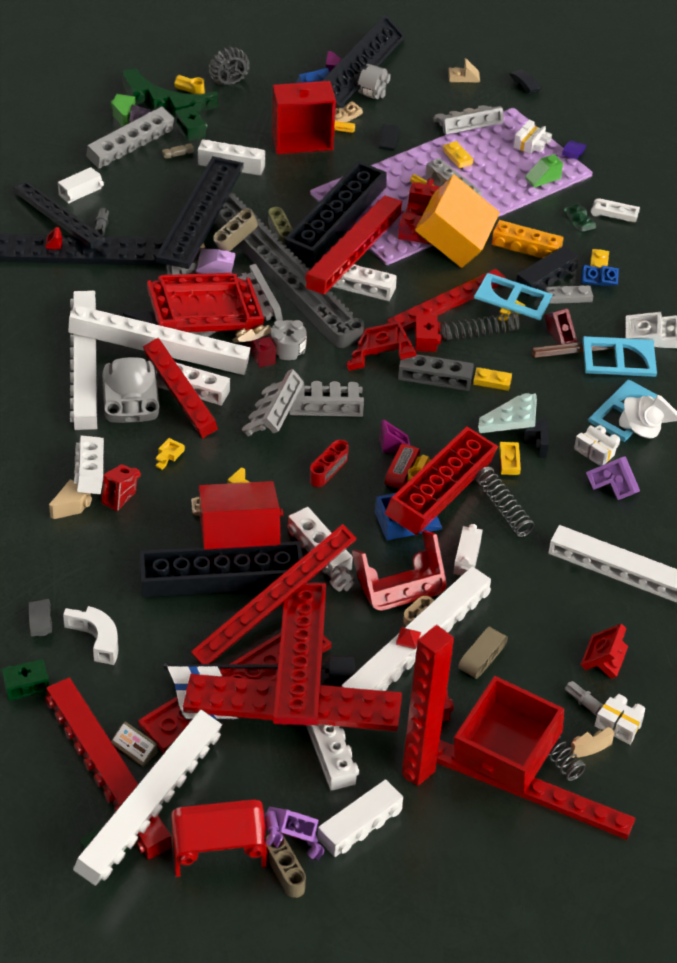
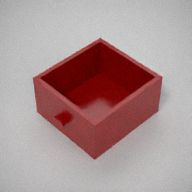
[272,81,336,154]
[199,481,283,550]
[454,676,564,794]

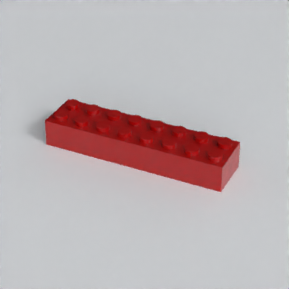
[385,427,498,535]

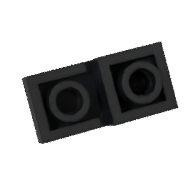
[509,69,542,94]

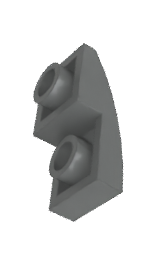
[29,599,52,637]

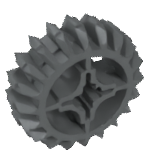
[209,46,250,86]

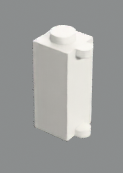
[58,167,104,203]
[453,524,482,576]

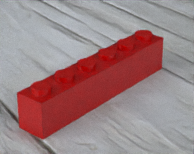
[143,337,218,439]

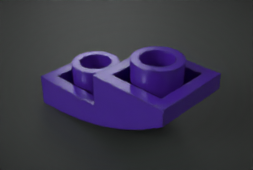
[562,140,586,159]

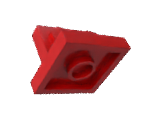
[580,624,628,679]

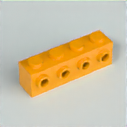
[492,220,564,258]

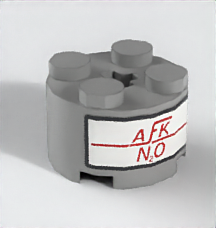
[358,64,390,99]
[271,320,307,360]

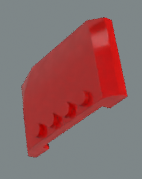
[147,273,264,332]

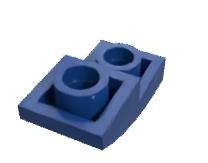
[581,265,619,286]

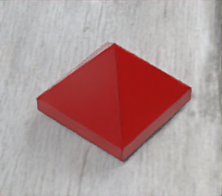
[396,627,421,649]

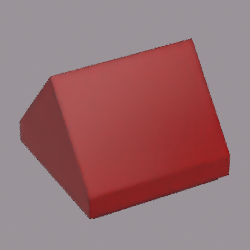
[45,227,63,249]

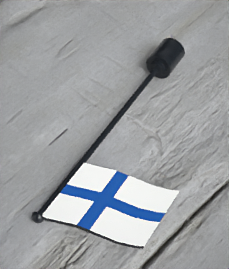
[163,656,355,721]

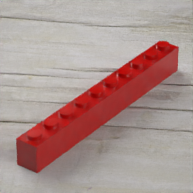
[305,195,403,295]
[402,624,454,787]
[45,677,172,860]

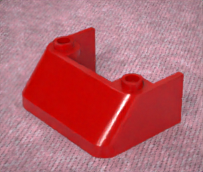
[352,530,447,611]
[171,800,267,877]

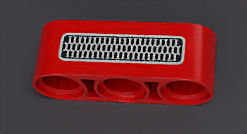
[310,440,349,487]
[385,443,420,489]

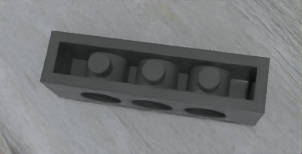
[398,354,474,391]

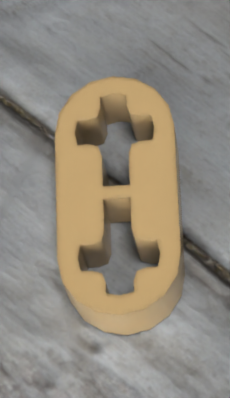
[403,596,434,626]

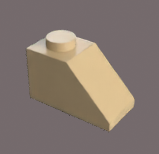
[49,479,92,519]

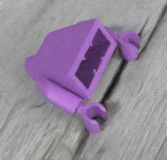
[264,807,325,860]

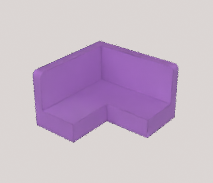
[586,456,640,500]

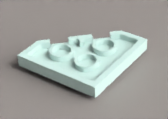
[478,393,537,433]

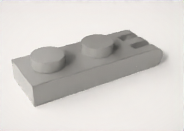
[544,286,593,304]

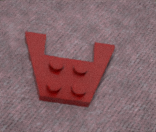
[347,321,417,371]

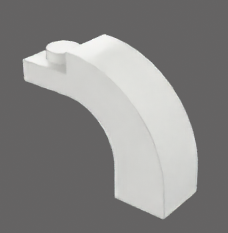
[63,606,118,665]

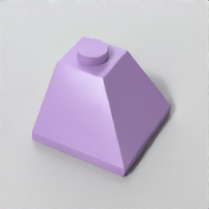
[196,249,236,274]

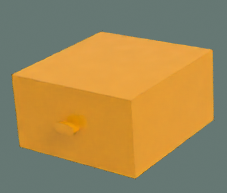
[415,174,500,268]

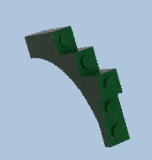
[122,68,218,118]

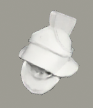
[619,395,677,438]

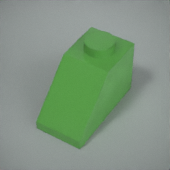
[110,94,136,127]
[525,154,563,188]

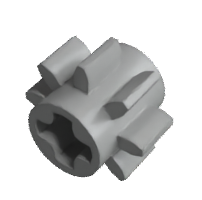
[330,567,354,592]

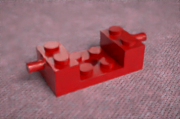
[398,178,440,244]

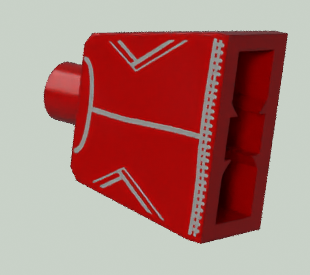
[102,464,141,511]

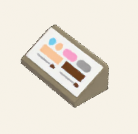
[111,722,157,767]

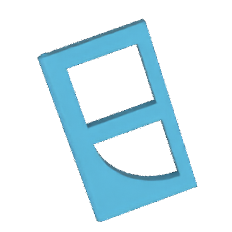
[474,273,553,320]
[582,336,657,377]
[588,380,657,442]

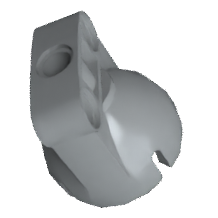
[102,357,159,423]

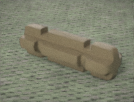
[162,143,194,159]

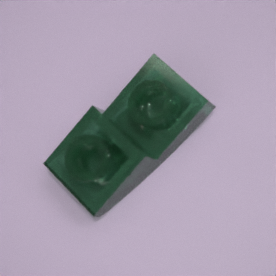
[564,204,596,232]

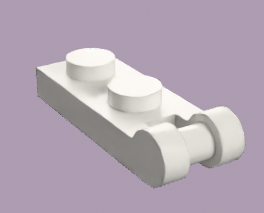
[591,198,640,222]

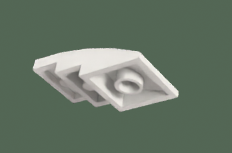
[626,312,677,348]

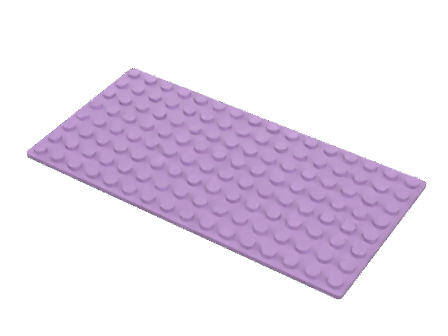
[311,108,592,265]

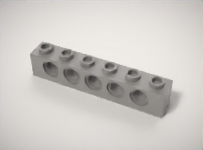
[86,107,174,169]

